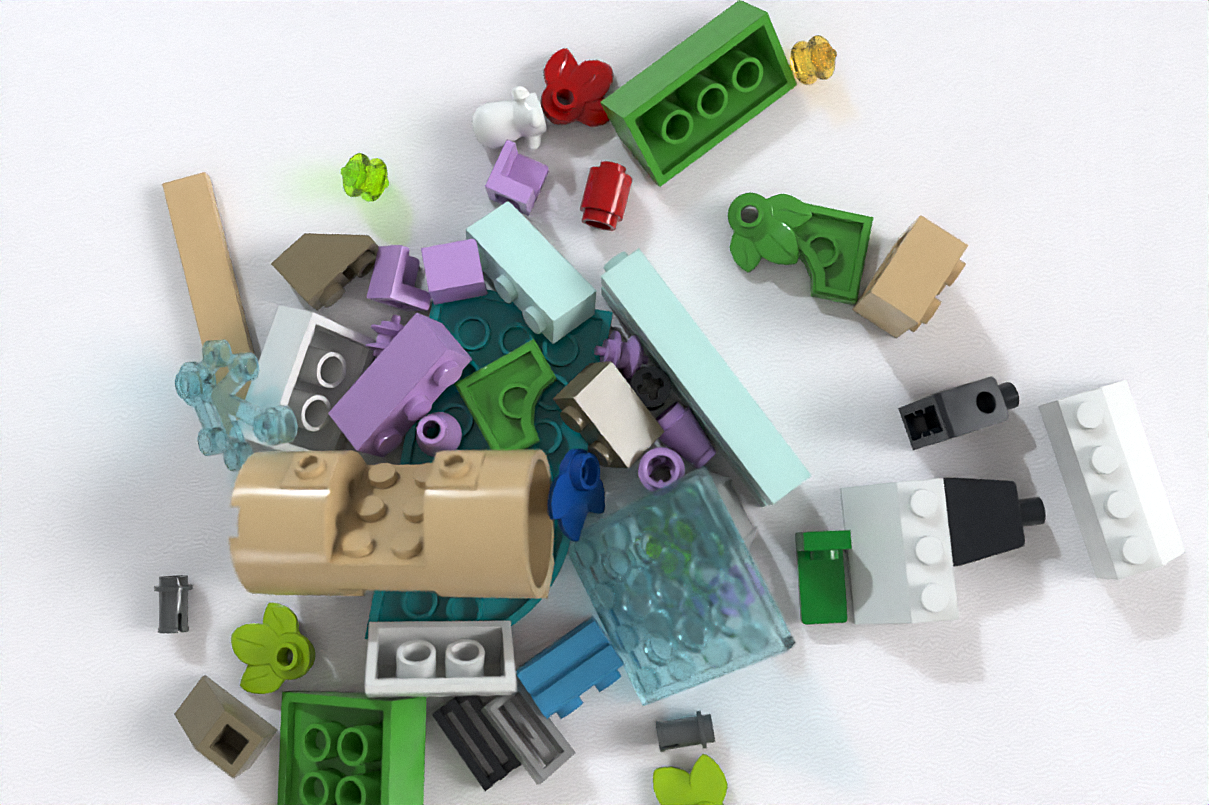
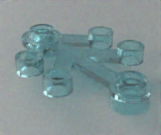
[175,339,297,471]

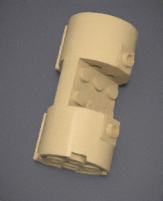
[229,450,555,599]

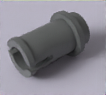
[154,575,193,634]
[656,711,715,752]

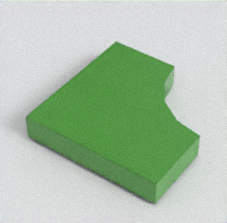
[793,203,874,305]
[454,339,557,450]

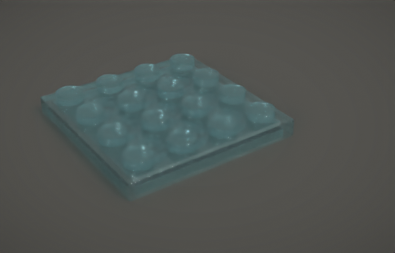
[568,466,796,706]

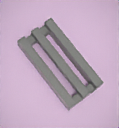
[481,679,576,784]

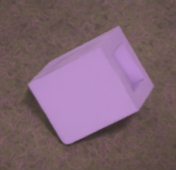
[485,140,549,216]
[421,239,487,305]
[367,245,431,311]

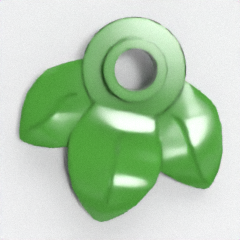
[728,193,812,273]

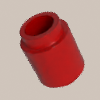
[580,161,633,231]

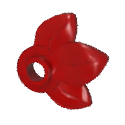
[540,48,613,127]

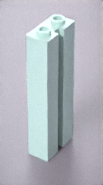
[601,249,811,507]

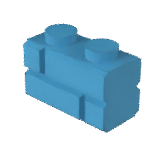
[515,615,624,719]

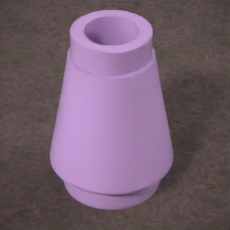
[656,401,717,469]
[416,412,462,457]
[638,447,685,494]

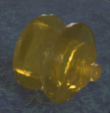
[790,35,837,85]

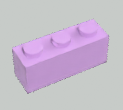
[328,312,472,457]

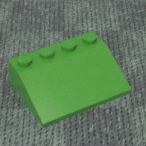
[277,691,427,805]

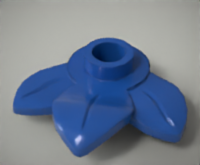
[547,448,605,542]

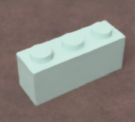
[466,201,597,344]

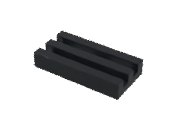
[431,696,522,791]

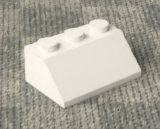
[232,305,376,451]
[840,478,959,624]
[365,621,516,698]

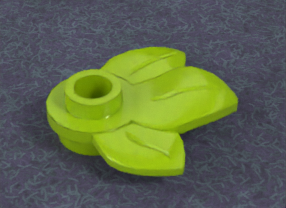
[231,603,316,694]
[653,754,728,805]

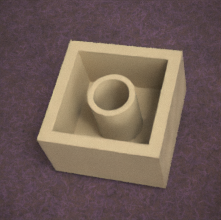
[852,215,969,338]

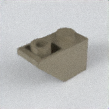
[271,233,379,311]
[174,675,278,779]

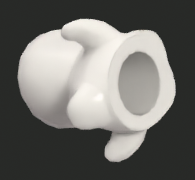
[472,86,547,151]

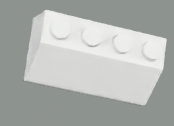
[1039,380,1185,580]

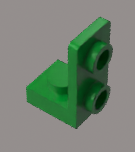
[795,530,852,625]

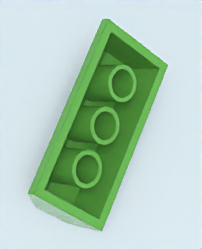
[600,0,797,187]

